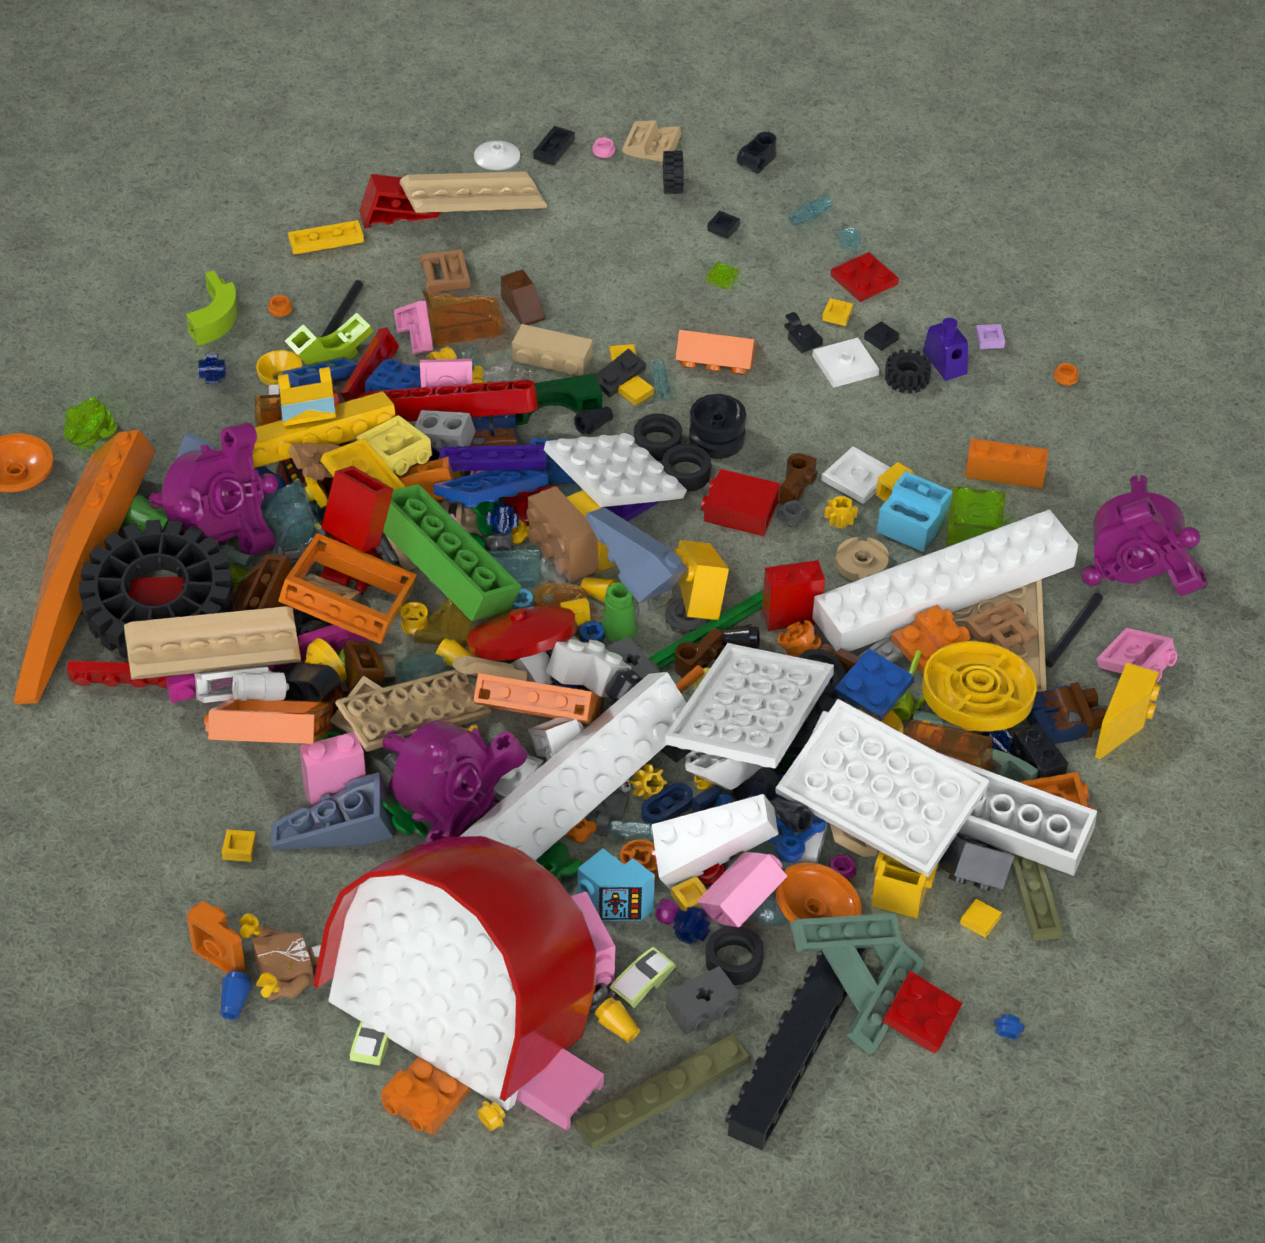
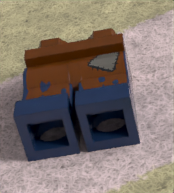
[470,414,518,446]
[1026,682,1106,744]

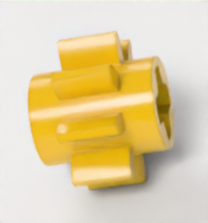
[824,496,858,528]
[629,763,667,800]

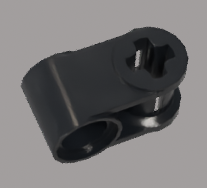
[736,132,776,174]

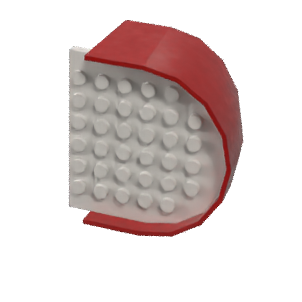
[313,836,596,1111]

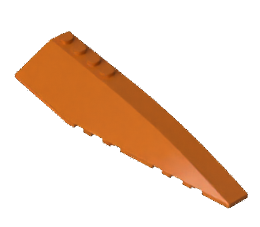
[13,430,156,704]

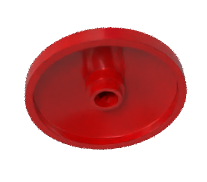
[467,605,577,660]

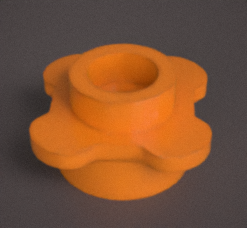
[565,818,596,843]

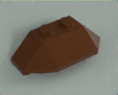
[229,554,291,612]

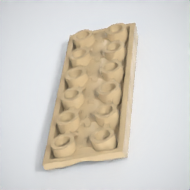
[400,171,547,213]
[124,607,301,680]
[335,669,492,752]

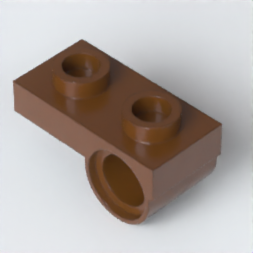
[779,453,818,505]
[675,628,724,678]

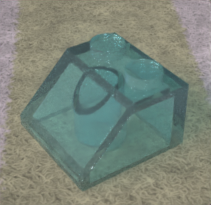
[263,479,326,555]

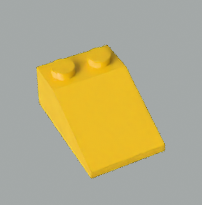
[1095,662,1161,759]

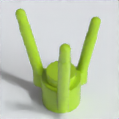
[891,650,925,721]

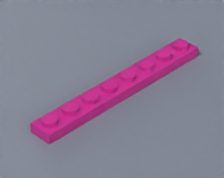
[166,621,381,703]

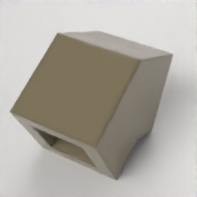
[378,653,395,681]

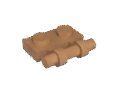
[289,443,340,480]
[965,599,1038,651]

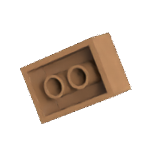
[526,486,598,583]

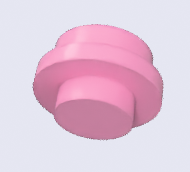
[592,137,616,158]

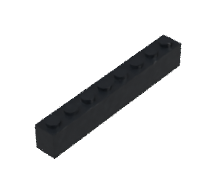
[725,948,866,1150]

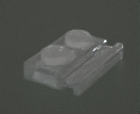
[482,360,530,382]

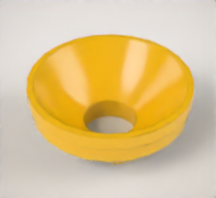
[256,350,303,386]
[304,638,347,683]

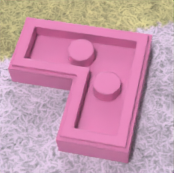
[394,301,433,355]

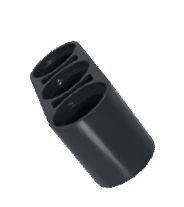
[278,662,341,702]

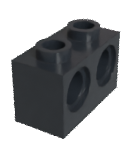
[1010,723,1068,779]

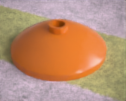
[0,433,54,493]
[775,862,862,922]

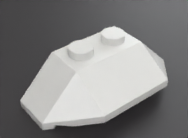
[685,751,762,790]

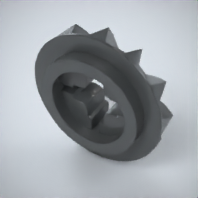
[665,598,708,634]

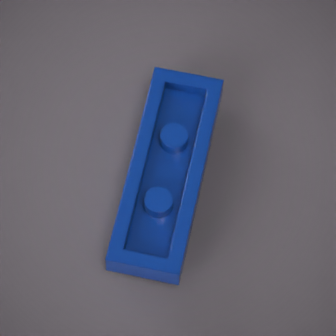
[283,357,358,387]

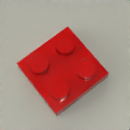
[830,252,899,302]
[882,971,963,1053]

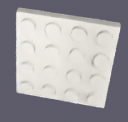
[544,433,687,507]

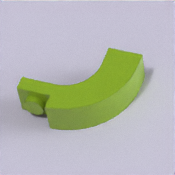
[186,270,238,346]
[285,313,374,365]

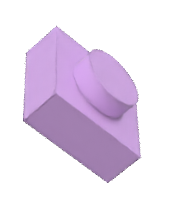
[975,324,1005,349]

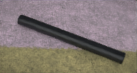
[321,280,363,337]
[1045,593,1103,668]

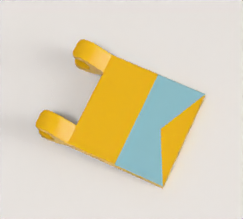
[278,367,336,426]

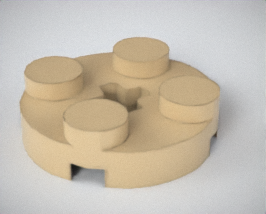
[835,537,889,582]

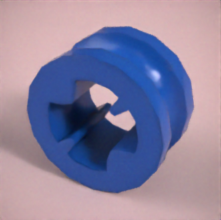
[579,622,604,643]

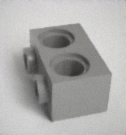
[415,410,476,452]

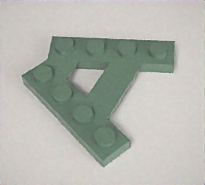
[790,913,925,1055]

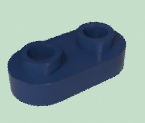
[641,783,693,826]

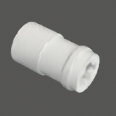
[232,673,289,701]

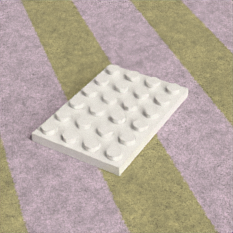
[665,643,834,769]
[775,699,990,878]

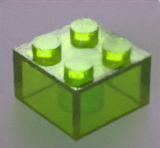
[946,486,1006,546]

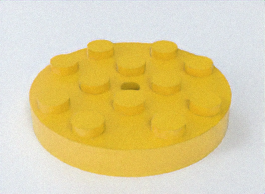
[922,641,1037,731]

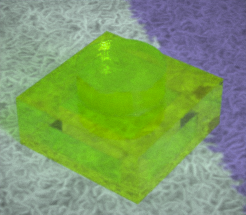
[706,262,739,290]

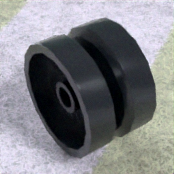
[689,394,747,459]

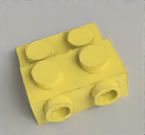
[356,415,432,475]

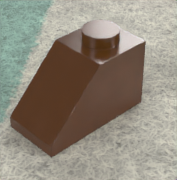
[501,269,545,325]
[345,641,385,693]

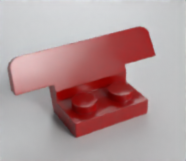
[127,576,185,606]

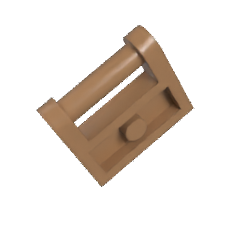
[419,249,470,296]

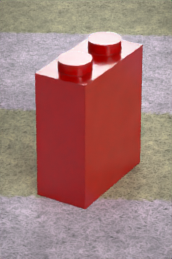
[321,466,393,552]
[701,469,781,536]
[762,560,825,631]

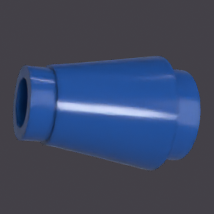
[220,971,252,1020]

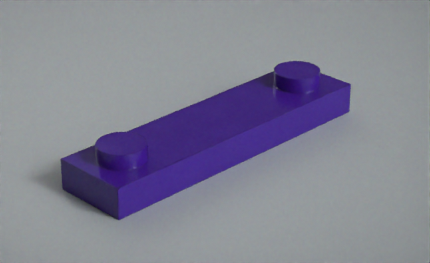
[439,445,546,472]

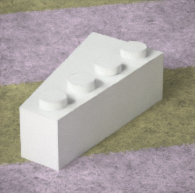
[652,794,779,890]

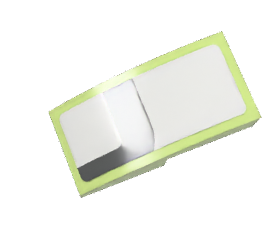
[609,947,676,1008]
[350,1021,389,1066]

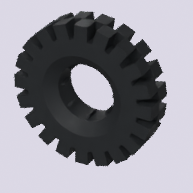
[79,520,234,659]

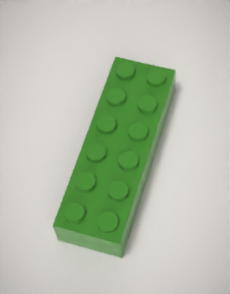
[383,484,522,622]

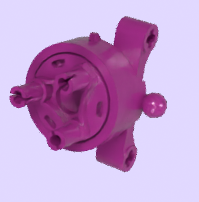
[149,422,279,556]
[1081,475,1208,596]
[382,720,528,843]

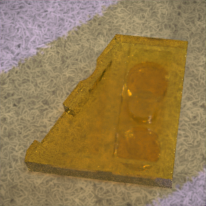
[414,598,472,648]

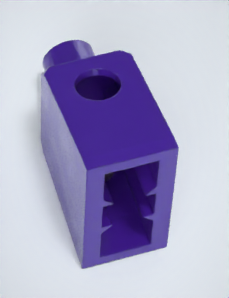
[922,318,968,381]

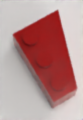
[359,174,440,228]

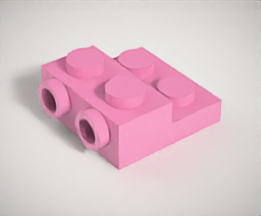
[420,359,473,388]
[1096,628,1177,682]

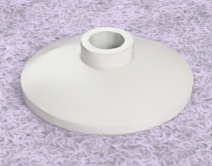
[474,141,520,171]

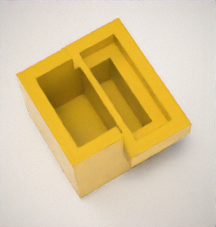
[871,851,939,919]

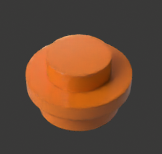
[268,295,293,317]
[1053,363,1079,386]

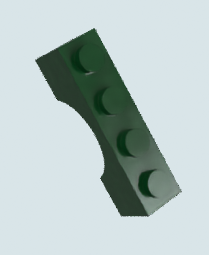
[515,373,602,426]

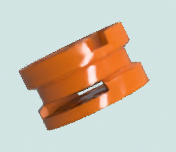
[777,620,821,658]
[620,839,659,880]

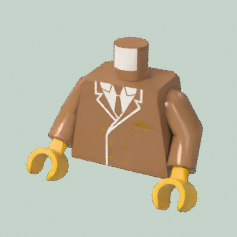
[239,914,321,1001]

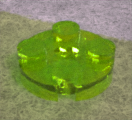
[63,397,111,449]

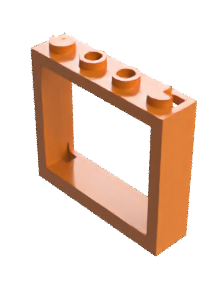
[278,533,417,644]
[473,673,604,725]
[204,699,333,744]

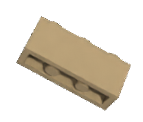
[512,324,593,376]

